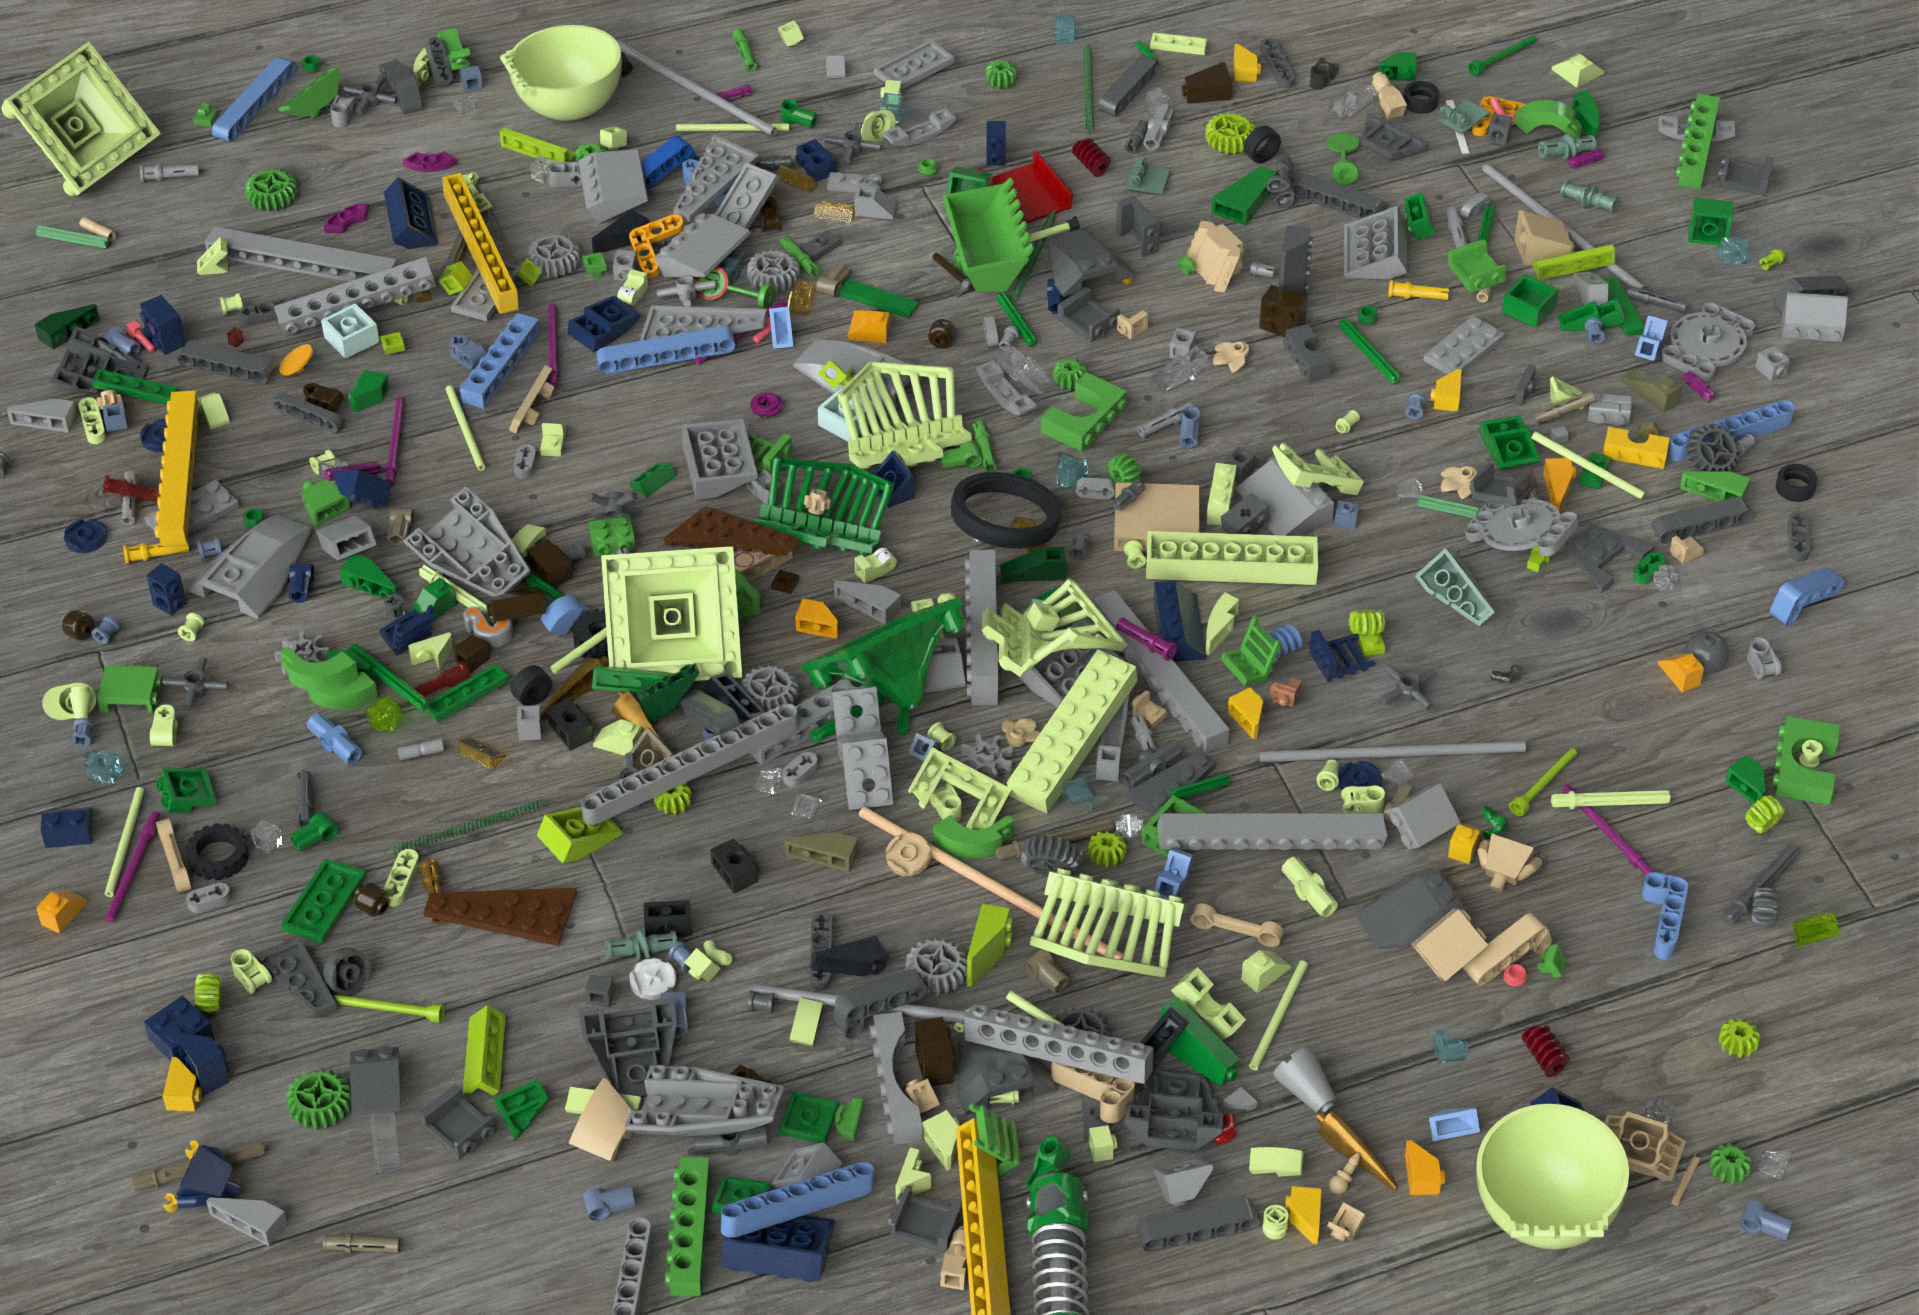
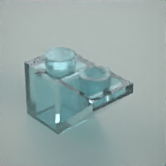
[1057,452,1088,491]

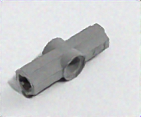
[1143,104,1174,151]

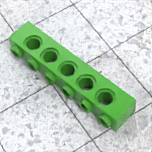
[1676,94,1720,189]
[665,1157,710,1296]

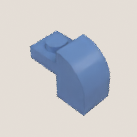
[1635,315,1669,361]
[540,595,590,635]
[1154,847,1194,899]

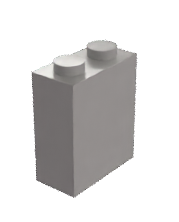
[316,516,376,560]
[1388,783,1461,850]

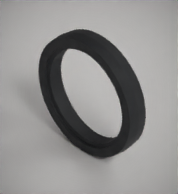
[951,472,1061,549]

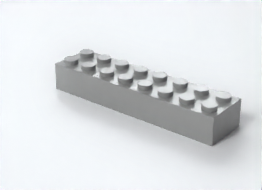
[965,550,998,706]

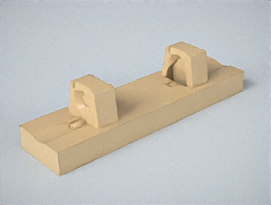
[509,365,555,434]

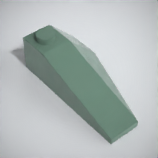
[1415,548,1496,626]

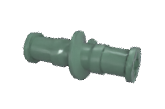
[1538,134,1597,159]
[1560,180,1620,214]
[605,930,677,961]

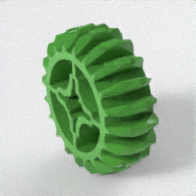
[245,168,298,212]
[286,1068,351,1130]

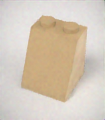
[1514,210,1574,266]

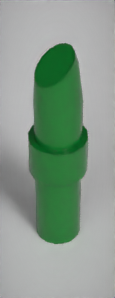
[1135,40,1159,61]

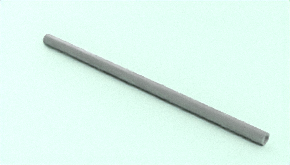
[617,40,777,137]
[1482,163,1646,289]
[1259,741,1526,762]
[752,984,968,1024]

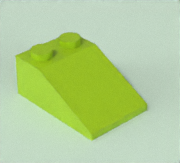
[537,807,622,864]
[967,904,1013,987]

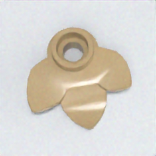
[1213,341,1249,373]
[1441,466,1477,500]
[1002,718,1041,747]

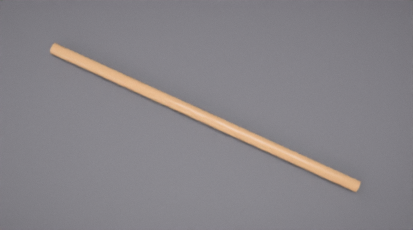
[859,807,1124,960]

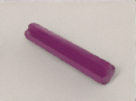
[324,461,381,481]

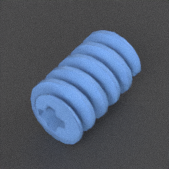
[1253,624,1303,660]

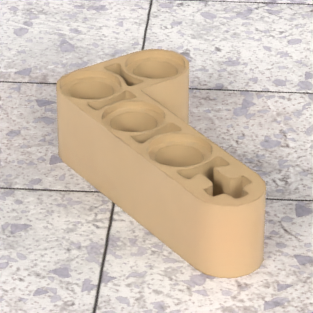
[1463,913,1552,986]
[1052,1062,1135,1123]

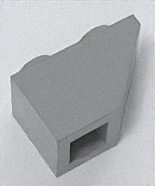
[854,186,896,220]

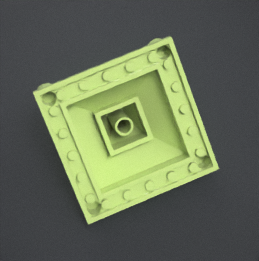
[2,41,161,196]
[601,546,742,681]

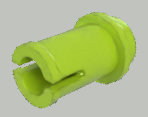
[1759,249,1785,270]

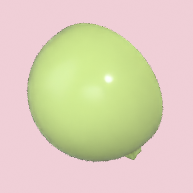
[500,25,622,121]
[1476,1104,1629,1250]

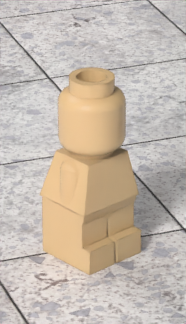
[1372,72,1407,120]
[940,1226,967,1290]

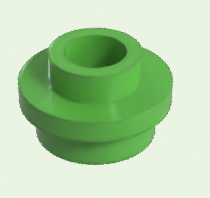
[918,158,937,175]
[1177,256,1195,275]

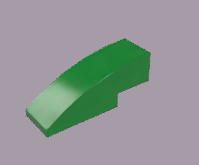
[1572,90,1599,139]
[1558,298,1625,332]

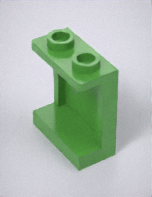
[1448,239,1506,293]
[97,666,163,713]

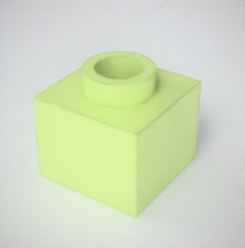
[778,20,804,47]
[881,80,901,107]
[600,126,627,150]
[1027,602,1060,632]
[684,948,721,982]
[1089,1125,1117,1162]

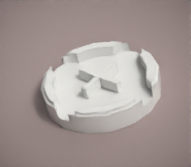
[629,958,677,1000]

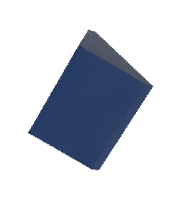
[870,450,915,508]

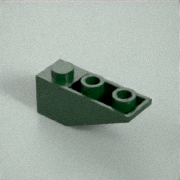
[34,304,100,350]
[1000,546,1066,582]
[637,663,700,722]

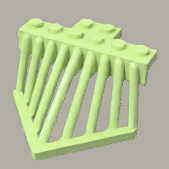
[838,361,972,469]
[982,578,1127,677]
[1030,868,1188,978]

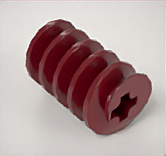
[1072,138,1111,177]
[1521,1025,1570,1077]

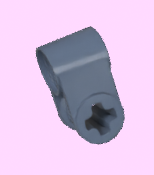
[450,334,486,370]

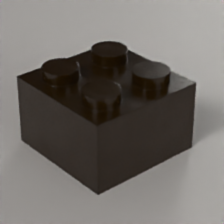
[1259,285,1308,337]
[915,1016,957,1087]

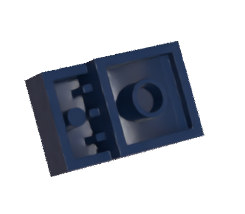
[567,296,640,352]

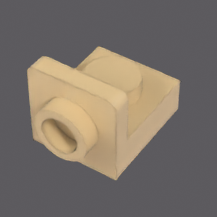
[1117,310,1148,339]
[1670,536,1704,564]
[1132,690,1167,729]
[903,1078,940,1115]

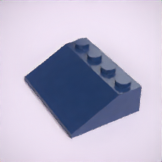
[721,1216,835,1282]

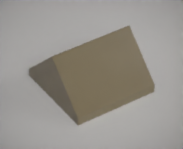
[623,727,675,772]

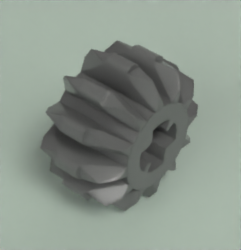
[1752,887,1778,927]

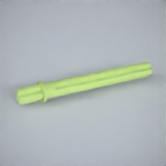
[419,565,503,625]
[1551,790,1671,809]

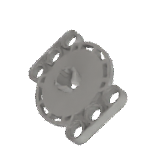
[1661,302,1755,381]
[1464,499,1579,556]

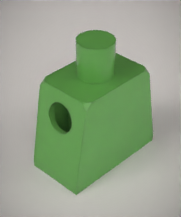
[301,479,350,527]

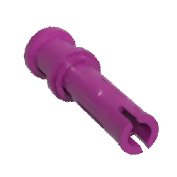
[1116,617,1177,661]

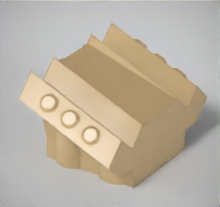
[1186,221,1244,293]
[1604,1111,1686,1181]

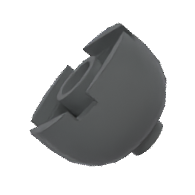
[1685,631,1728,674]
[323,947,372,996]

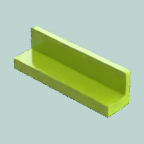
[499,127,576,163]
[1532,245,1615,280]
[463,1005,506,1096]

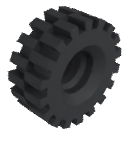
[572,608,609,660]

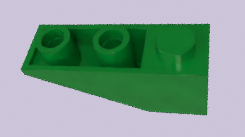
[339,554,397,603]

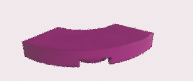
[402,151,457,172]
[324,204,369,233]

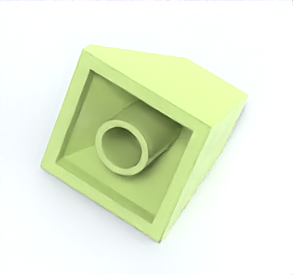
[1551,53,1604,88]

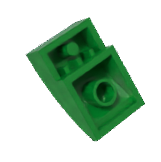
[1479,415,1540,469]

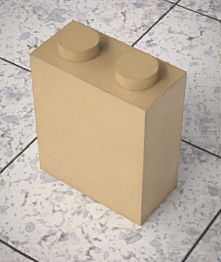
[1411,908,1488,981]

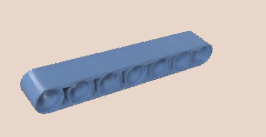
[212,57,296,142]
[596,326,735,374]
[1668,400,1795,462]
[721,1162,874,1238]

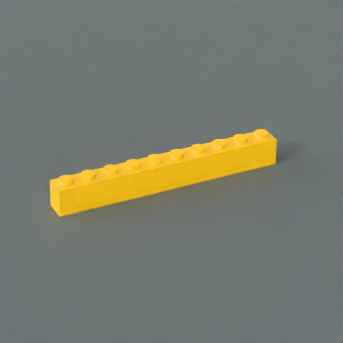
[442,173,519,314]
[155,390,199,546]
[956,1118,1011,1315]

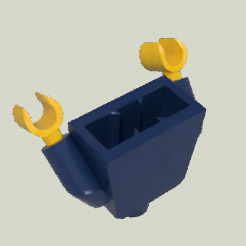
[163,1140,241,1212]

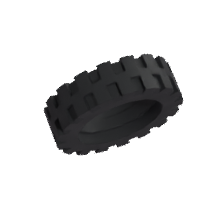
[185,823,249,880]

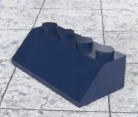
[384,177,438,249]
[1153,581,1206,662]

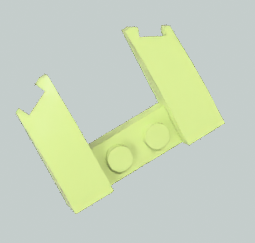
[1272,443,1364,495]
[908,747,1011,829]

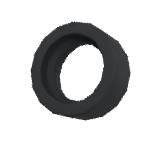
[1403,81,1439,114]
[1244,126,1281,163]
[1776,463,1818,502]

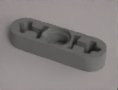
[425,37,453,87]
[1788,511,1810,562]

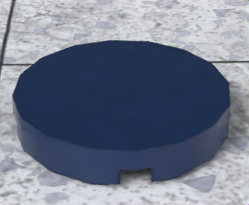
[140,419,168,452]
[64,519,107,553]
[1338,761,1383,797]

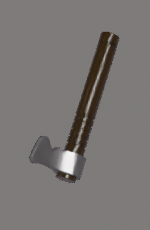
[932,253,974,298]

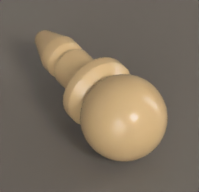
[1329,1153,1360,1195]

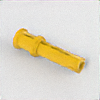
[1388,280,1449,300]
[123,540,189,564]

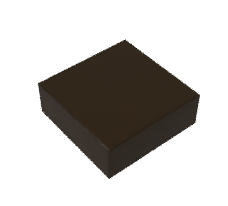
[771,570,799,594]

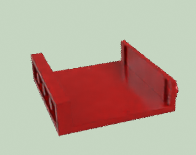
[978,150,1073,225]

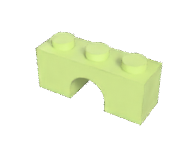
[1207,463,1237,526]
[1171,967,1246,1041]

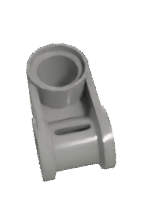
[330,95,357,128]
[548,161,582,188]
[746,469,781,505]
[1747,637,1781,679]

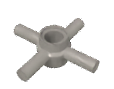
[657,276,716,307]

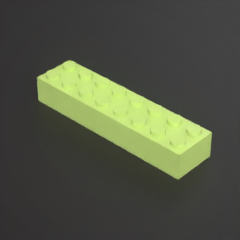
[1146,531,1318,585]
[1007,650,1138,814]

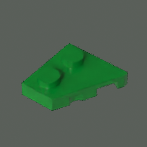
[494,1079,548,1140]

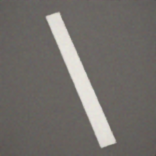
[1446,100,1469,154]

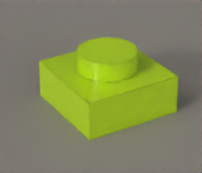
[516,258,541,286]
[380,332,405,355]
[1358,633,1385,657]

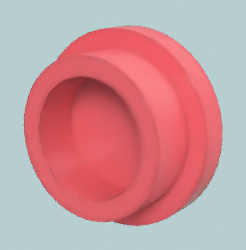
[1503,964,1527,986]

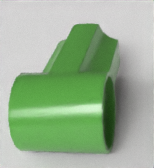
[939,441,982,469]

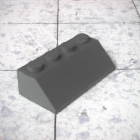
[1279,225,1314,295]

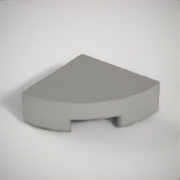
[1223,1087,1258,1111]

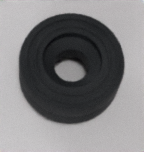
[510,665,552,706]

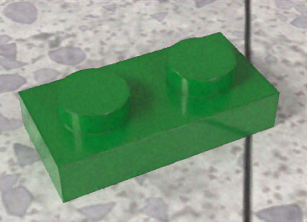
[1579,452,1611,490]

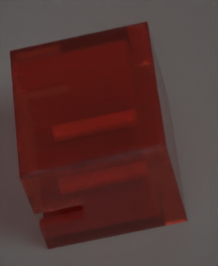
[227,327,244,348]

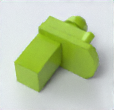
[1526,545,1551,572]

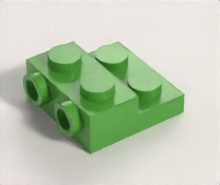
[588,516,636,557]

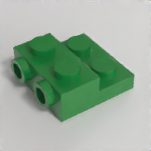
[156,768,216,813]

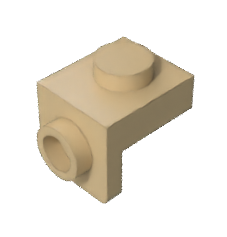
[1327,1202,1366,1242]

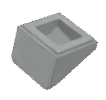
[826,55,845,78]

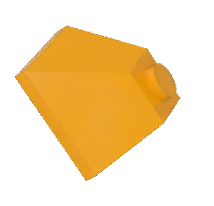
[847,310,893,344]

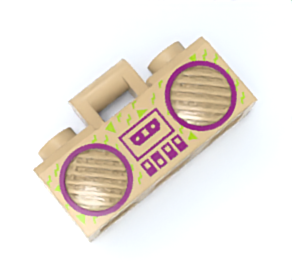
[734,548,793,582]

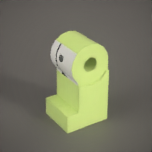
[617,269,648,307]
[854,548,897,584]

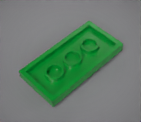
[281,858,366,944]

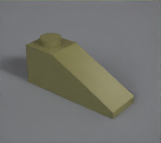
[1620,369,1681,413]
[784,832,859,872]

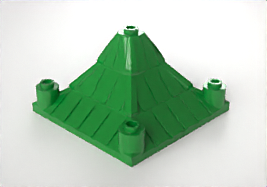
[801,597,967,710]

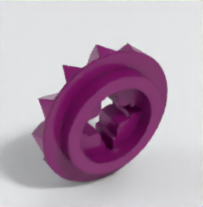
[750,392,783,418]

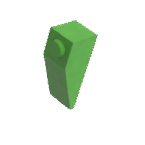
[1680,471,1751,502]

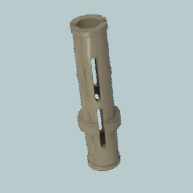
[1534,390,1596,425]
[323,1233,400,1253]

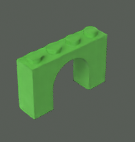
[1041,372,1128,452]
[1772,716,1840,805]

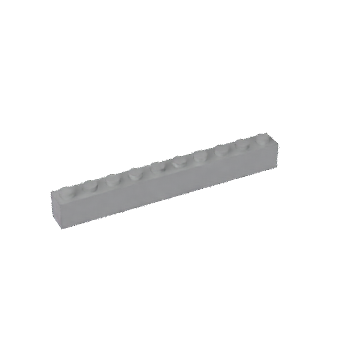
[205,227,397,282]
[1092,590,1229,753]
[1157,814,1387,850]

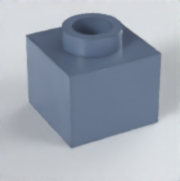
[459,65,483,92]
[103,403,127,432]
[1334,501,1359,530]
[908,733,942,761]

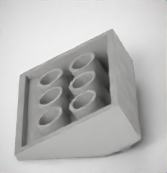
[579,149,648,224]
[1344,206,1407,279]
[654,213,751,277]
[682,419,758,499]
[1235,458,1334,536]
[1018,619,1122,707]

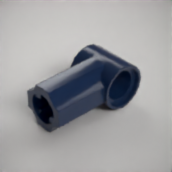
[1047,279,1067,314]
[289,564,314,603]

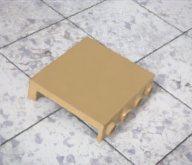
[1114,483,1199,552]

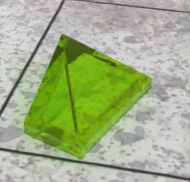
[1792,912,1840,947]

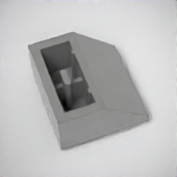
[924,637,966,693]

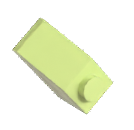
[593,719,642,755]
[1241,950,1291,993]
[922,1110,961,1171]

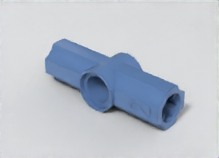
[307,713,363,765]

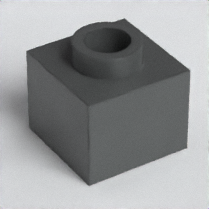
[585,975,615,1007]

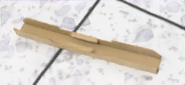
[1670,1153,1702,1206]

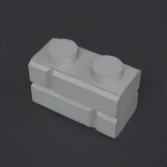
[1587,393,1631,426]

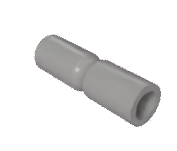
[397,738,444,761]

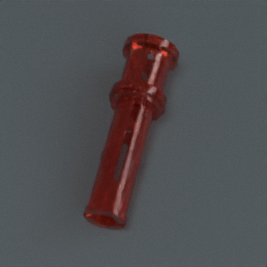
[102,475,161,502]
[408,661,470,704]

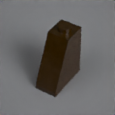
[1181,62,1232,104]
[486,586,545,622]

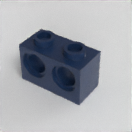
[986,121,1006,165]
[795,139,836,182]
[146,563,187,616]

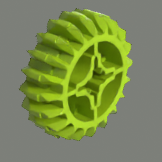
[1205,112,1256,155]

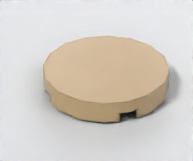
[886,833,931,876]

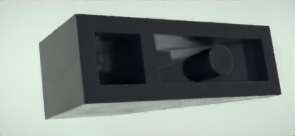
[591,210,649,254]
[705,672,765,721]
[810,935,889,977]
[1140,1007,1189,1075]

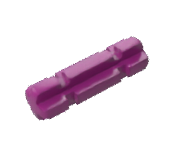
[716,84,752,101]
[1568,149,1604,169]
[1683,371,1715,402]

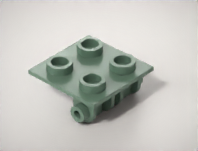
[1438,99,1490,134]
[1125,156,1170,195]

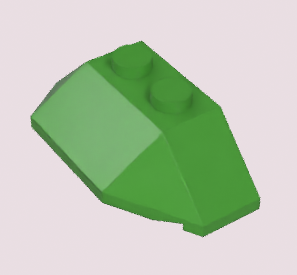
[278,67,340,118]

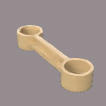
[156,818,191,893]
[1190,903,1283,947]

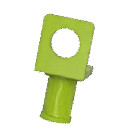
[818,360,859,392]

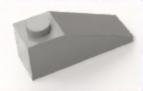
[1573,271,1608,305]
[7,398,77,432]
[834,580,901,624]
[207,1197,287,1246]

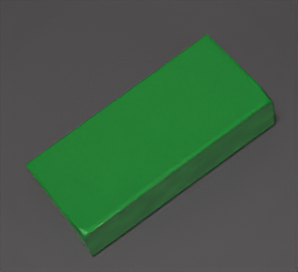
[629,462,676,497]

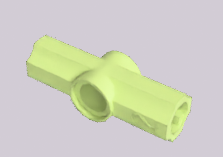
[1282,856,1338,918]

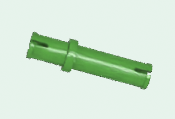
[732,28,757,72]
[779,236,820,277]
[972,420,997,472]

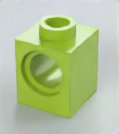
[438,261,473,295]

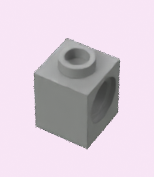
[613,250,637,281]
[1169,328,1196,362]
[1755,346,1790,381]
[517,705,542,740]

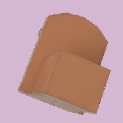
[1270,678,1302,707]

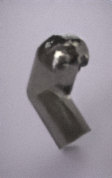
[1491,664,1522,684]

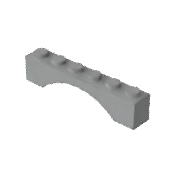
[1096,693,1130,782]
[869,1011,923,1145]

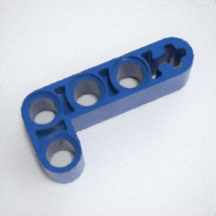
[642,135,698,190]

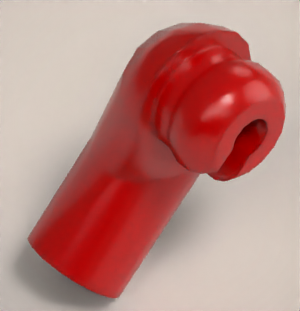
[1213,1114,1237,1145]

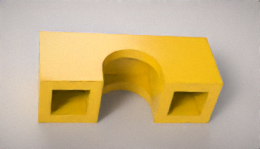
[1603,427,1670,469]

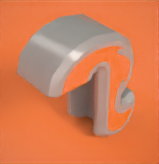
[463,607,514,649]

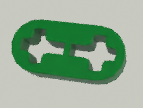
[1633,552,1665,584]

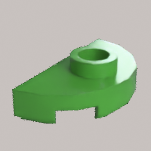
[835,1098,865,1142]

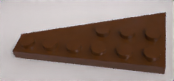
[664,506,800,555]
[424,888,577,946]

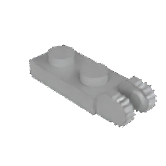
[827,172,883,193]

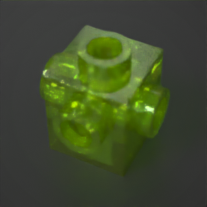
[364,695,403,732]

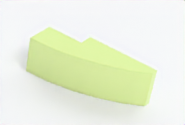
[1206,593,1239,656]

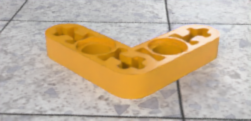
[1471,96,1525,136]
[629,214,685,278]

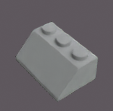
[1781,292,1848,342]

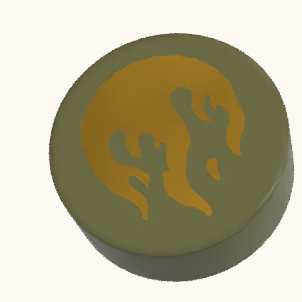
[1638,421,1659,442]

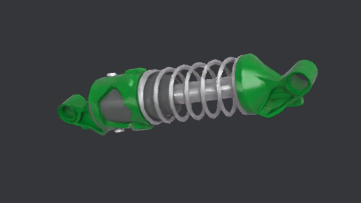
[1025,1136,1089,1315]

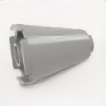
[1273,1046,1336,1115]

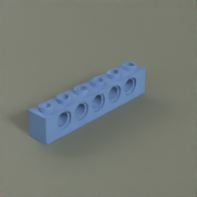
[460,313,540,409]

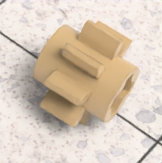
[97,390,123,410]
[804,490,831,515]

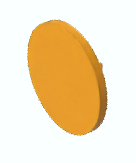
[279,344,313,376]

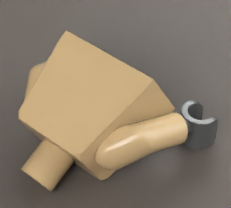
[1477,834,1549,892]

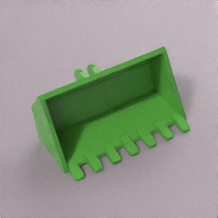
[942,178,1034,292]

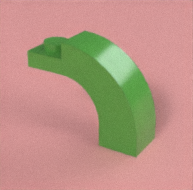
[437,28,470,71]
[1513,100,1582,138]
[280,647,358,691]
[308,671,378,710]
[933,815,1014,859]

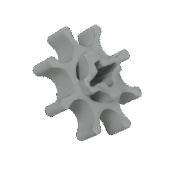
[274,631,330,675]
[960,734,1013,781]

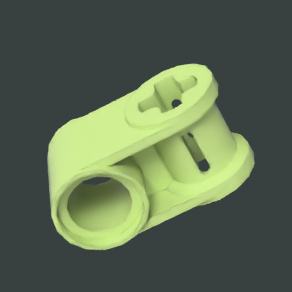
[150,705,178,746]
[930,783,962,823]
[1341,785,1385,814]
[231,949,272,994]

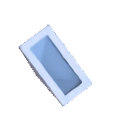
[769,307,793,349]
[1429,1108,1480,1141]

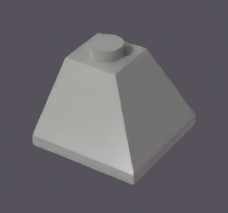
[771,1142,842,1188]
[1153,1157,1213,1206]

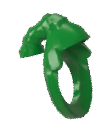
[1481,805,1509,838]

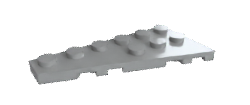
[674,134,759,222]
[640,305,768,341]

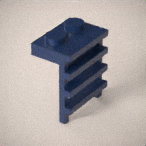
[379,605,435,656]
[1308,630,1375,682]

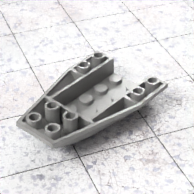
[793,340,925,418]
[403,486,531,597]
[187,515,312,619]
[625,1065,785,1136]

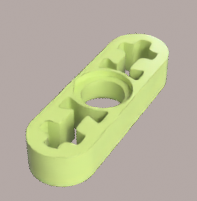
[78,398,106,444]
[384,849,419,907]

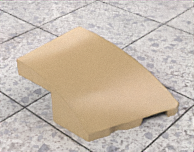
[569,1078,633,1161]

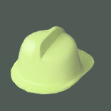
[861,110,896,142]
[42,683,96,720]

